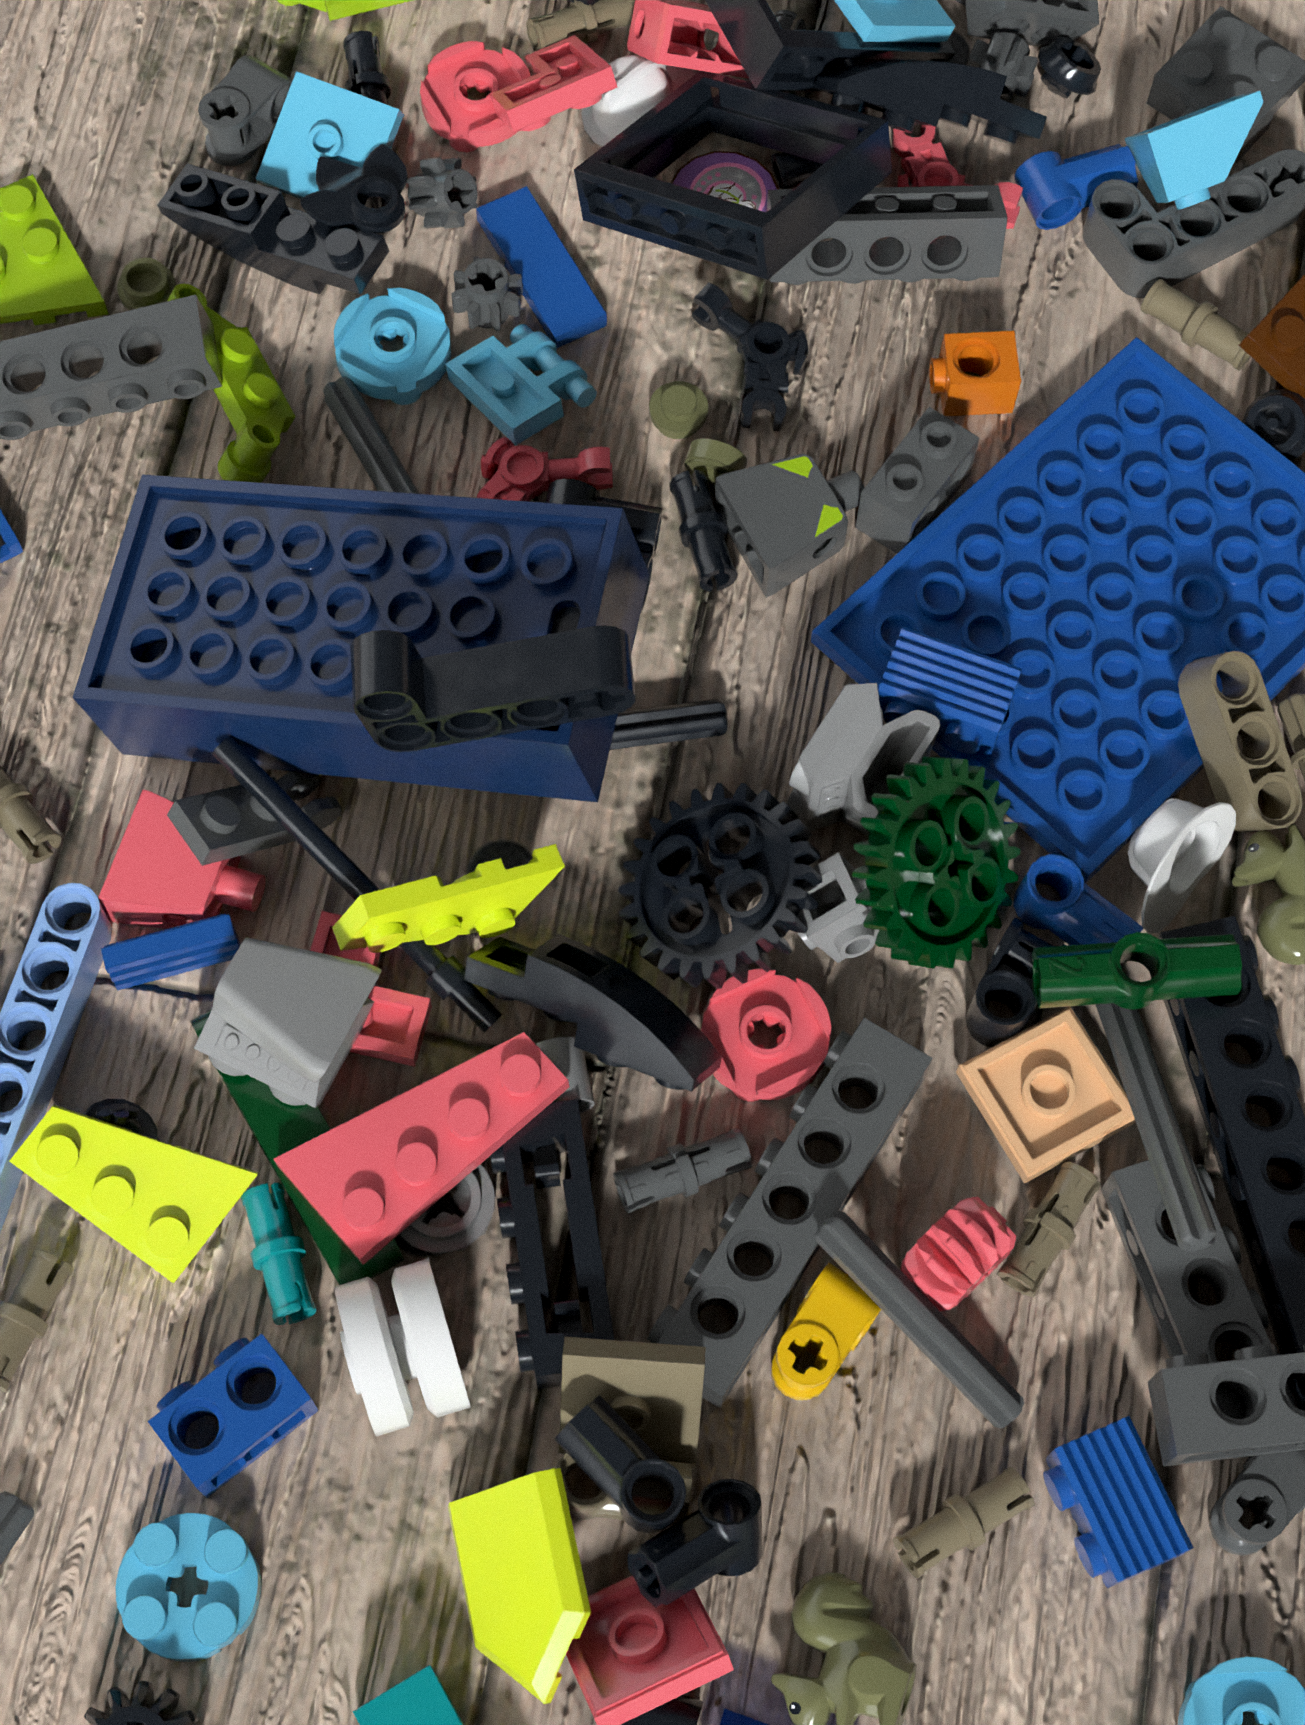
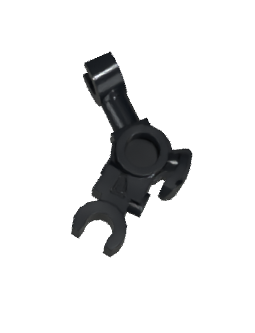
[692,282,808,432]

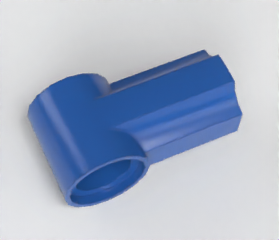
[1014,144,1138,230]
[1013,854,1143,945]

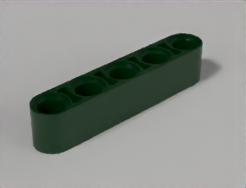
[190,1009,405,1285]

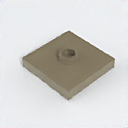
[559,1337,706,1463]

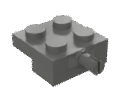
[1146,6,1305,163]

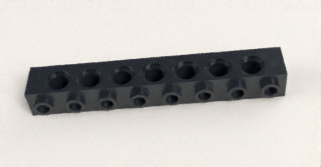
[1158,916,1305,1411]

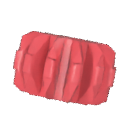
[900,1196,1016,1311]

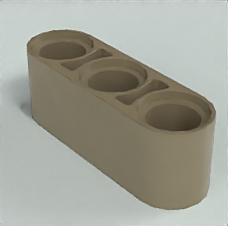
[1178,651,1303,833]

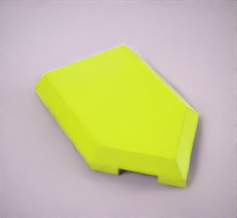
[448,1468,591,1704]

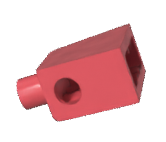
[627,0,749,79]
[98,789,266,929]

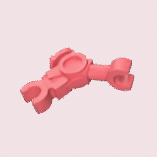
[892,125,1023,229]
[477,437,613,502]

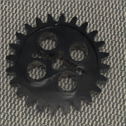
[618,783,823,989]

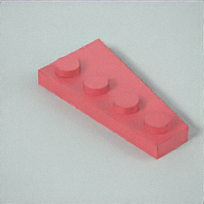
[273,1032,570,1265]

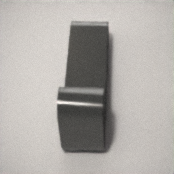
[1083,149,1305,298]

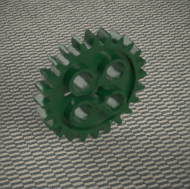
[852,756,1020,969]

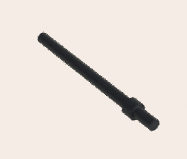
[212,736,503,1033]

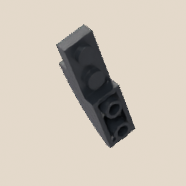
[814,59,1047,145]
[157,163,389,295]
[464,934,722,1092]

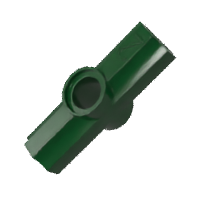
[1032,932,1242,1010]

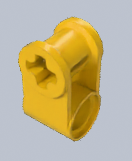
[771,1263,881,1400]

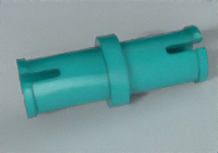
[241,1183,317,1325]

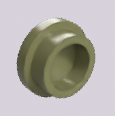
[117,258,176,310]
[649,381,708,439]

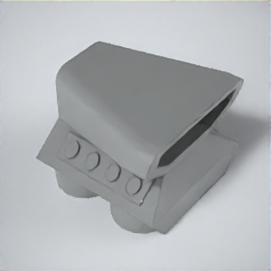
[786,683,940,836]
[194,937,382,1108]

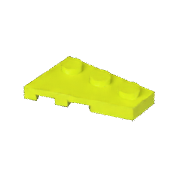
[332,844,565,953]
[9,1105,258,1283]

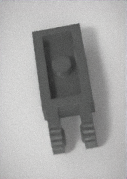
[167,771,343,866]

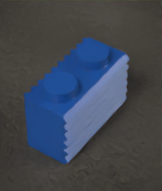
[878,627,1022,754]
[1043,1416,1194,1589]

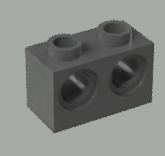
[965,0,1099,47]
[855,407,979,554]

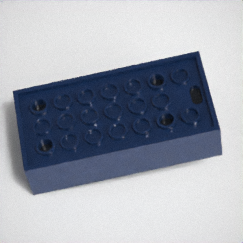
[72,474,649,803]

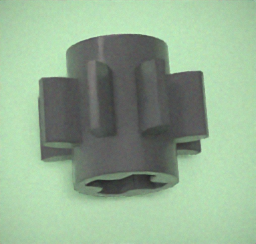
[967,32,1038,102]
[407,157,478,229]
[451,256,523,331]

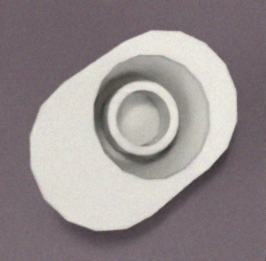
[581,55,697,147]
[1128,798,1236,934]

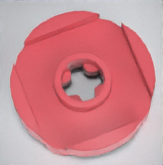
[420,41,531,153]
[701,968,832,1102]

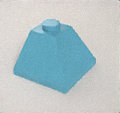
[1124,91,1263,210]

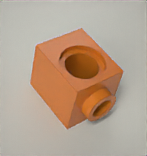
[929,331,1021,416]

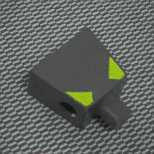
[714,454,865,598]

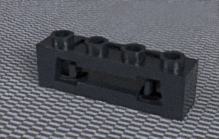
[491,1099,614,1390]

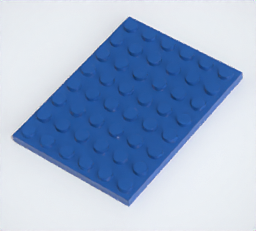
[811,337,1305,884]

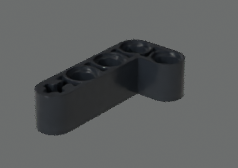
[350,625,636,752]

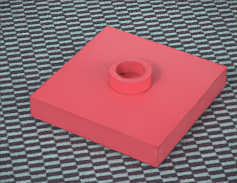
[566,1576,734,1725]

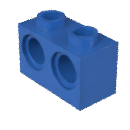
[148,1333,319,1498]

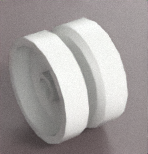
[334,1258,471,1437]

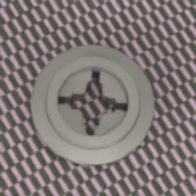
[399,1164,495,1256]

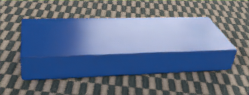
[476,186,607,348]

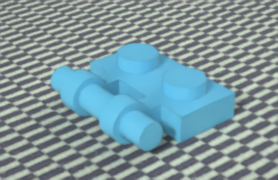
[445,324,597,446]

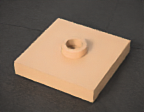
[956,1006,1136,1184]

